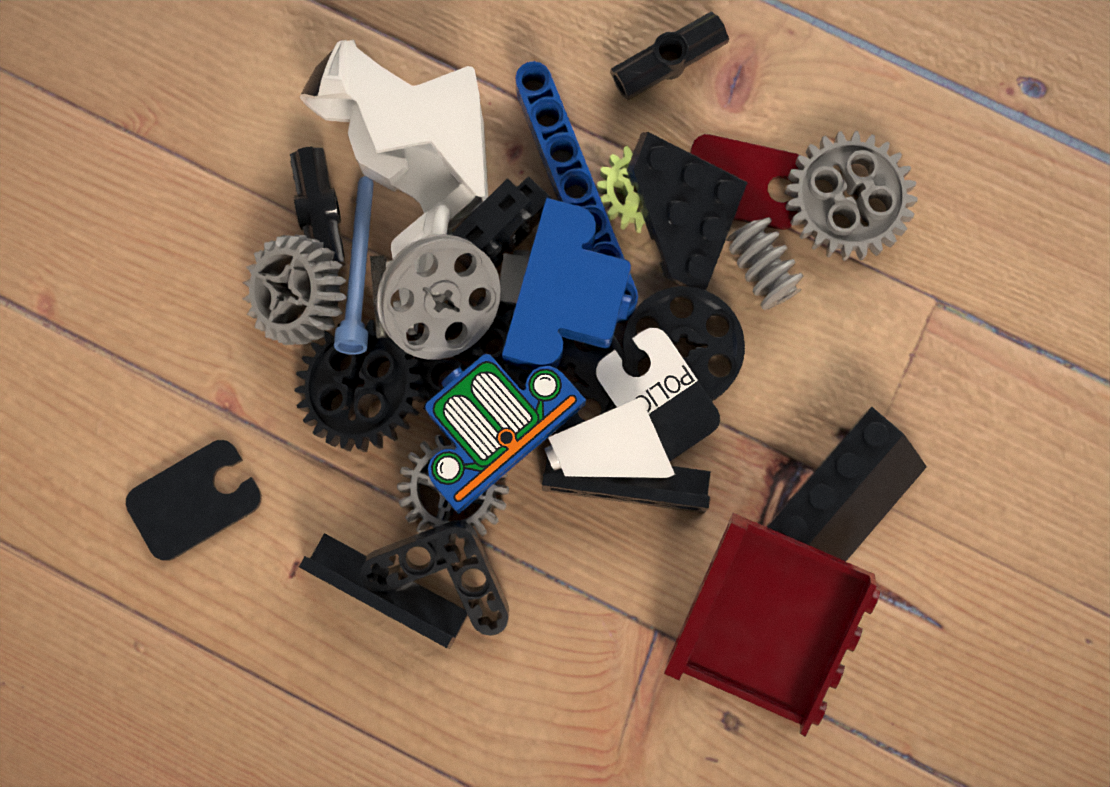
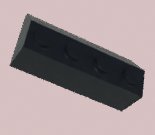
[766,407,927,561]

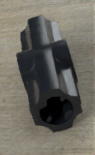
[610,11,729,101]
[290,146,346,266]

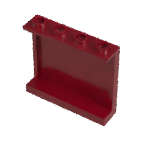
[664,513,880,737]

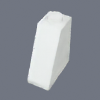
[544,397,675,478]

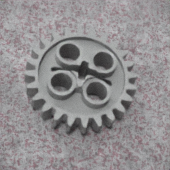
[785,131,917,261]

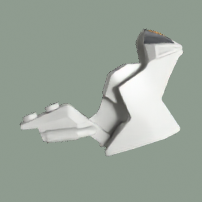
[300,40,488,335]

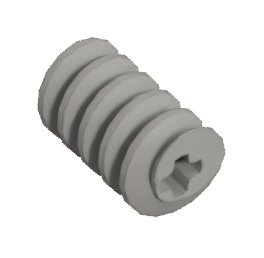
[726,218,804,310]

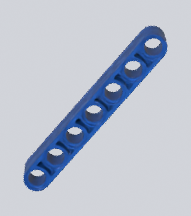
[515,61,638,323]

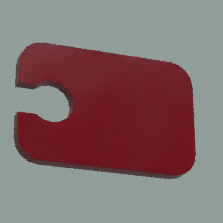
[690,134,801,230]

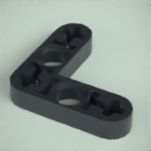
[360,520,510,636]

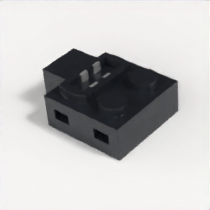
[450,176,552,269]

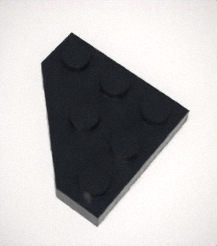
[626,132,748,290]

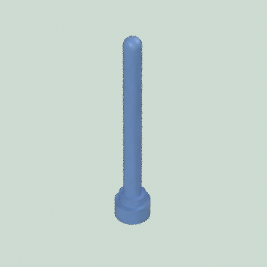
[334,176,374,354]

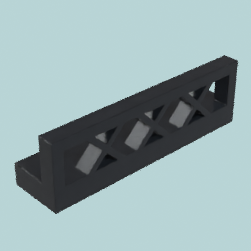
[542,457,711,513]
[299,533,468,649]

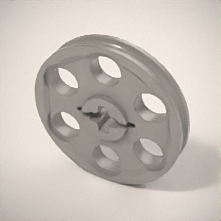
[377,234,501,360]

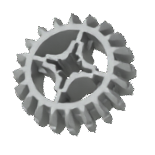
[242,234,347,345]
[397,435,509,545]

